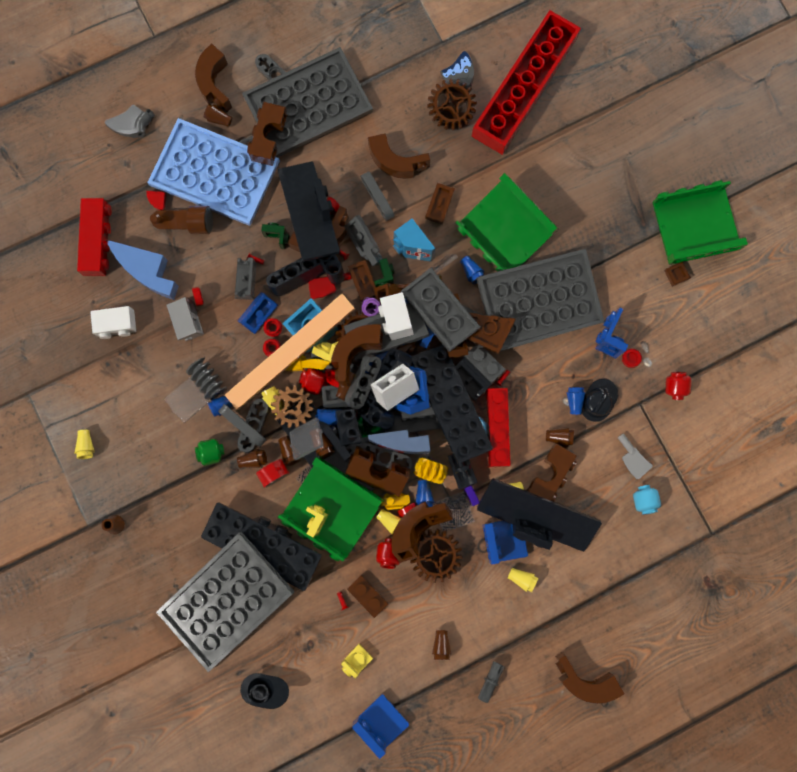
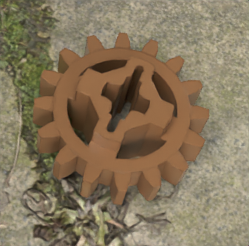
[271,386,313,428]

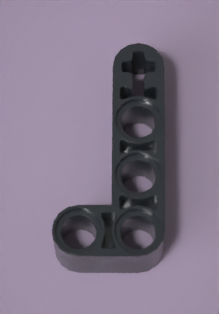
[266,254,345,296]
[358,348,412,430]

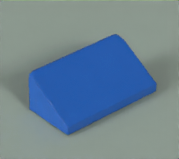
[238,292,278,334]

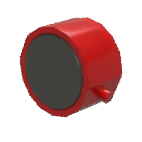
[256,459,289,488]

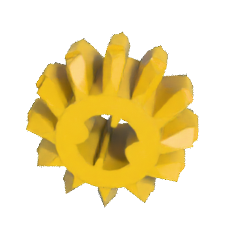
[414,457,448,484]

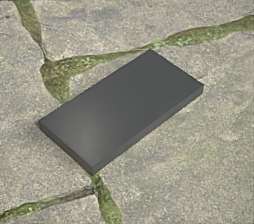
[401,268,480,352]
[344,303,429,362]

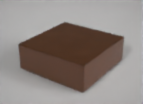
[664,261,691,287]

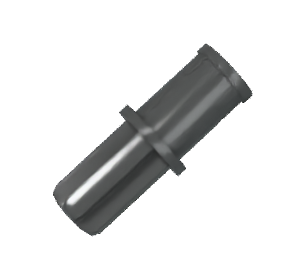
[478,661,505,703]

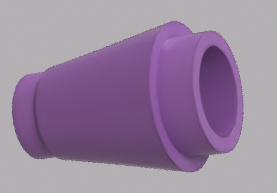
[362,297,380,317]

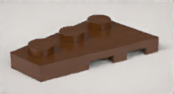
[467,313,516,354]

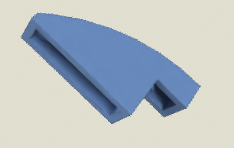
[108,241,179,300]

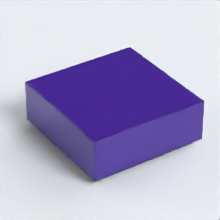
[463,486,480,506]

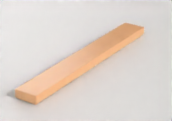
[225,294,355,410]

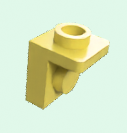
[312,341,339,363]
[306,505,328,538]
[341,644,373,679]

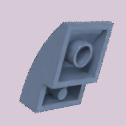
[368,430,430,454]

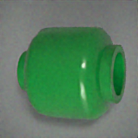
[195,439,225,466]

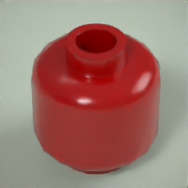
[298,368,328,395]
[665,372,692,400]
[376,538,400,569]

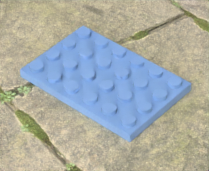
[147,118,280,226]

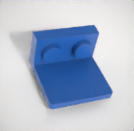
[595,308,628,359]
[392,366,430,415]
[482,521,528,564]
[352,694,409,759]

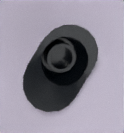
[582,379,618,422]
[240,673,289,709]

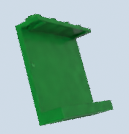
[455,173,559,272]
[652,180,748,265]
[278,457,384,562]

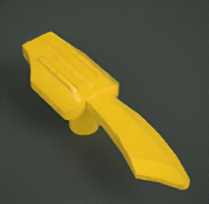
[284,355,330,372]
[381,493,410,510]

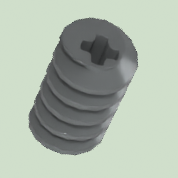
[186,358,228,400]

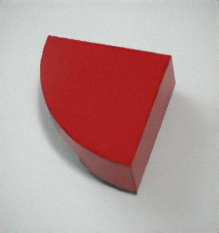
[146,191,167,210]
[325,369,339,388]

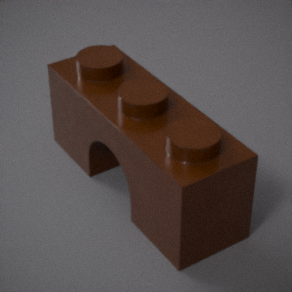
[247,102,287,166]
[527,444,577,502]
[345,446,410,497]

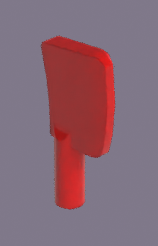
[309,272,352,299]

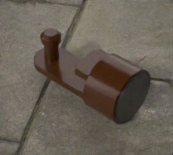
[150,206,213,234]

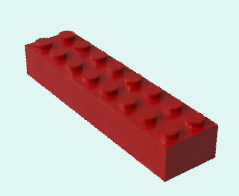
[471,10,581,155]

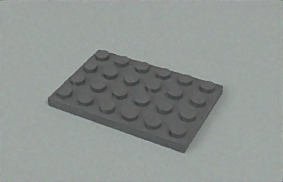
[242,47,373,158]
[476,249,604,351]
[156,532,294,672]

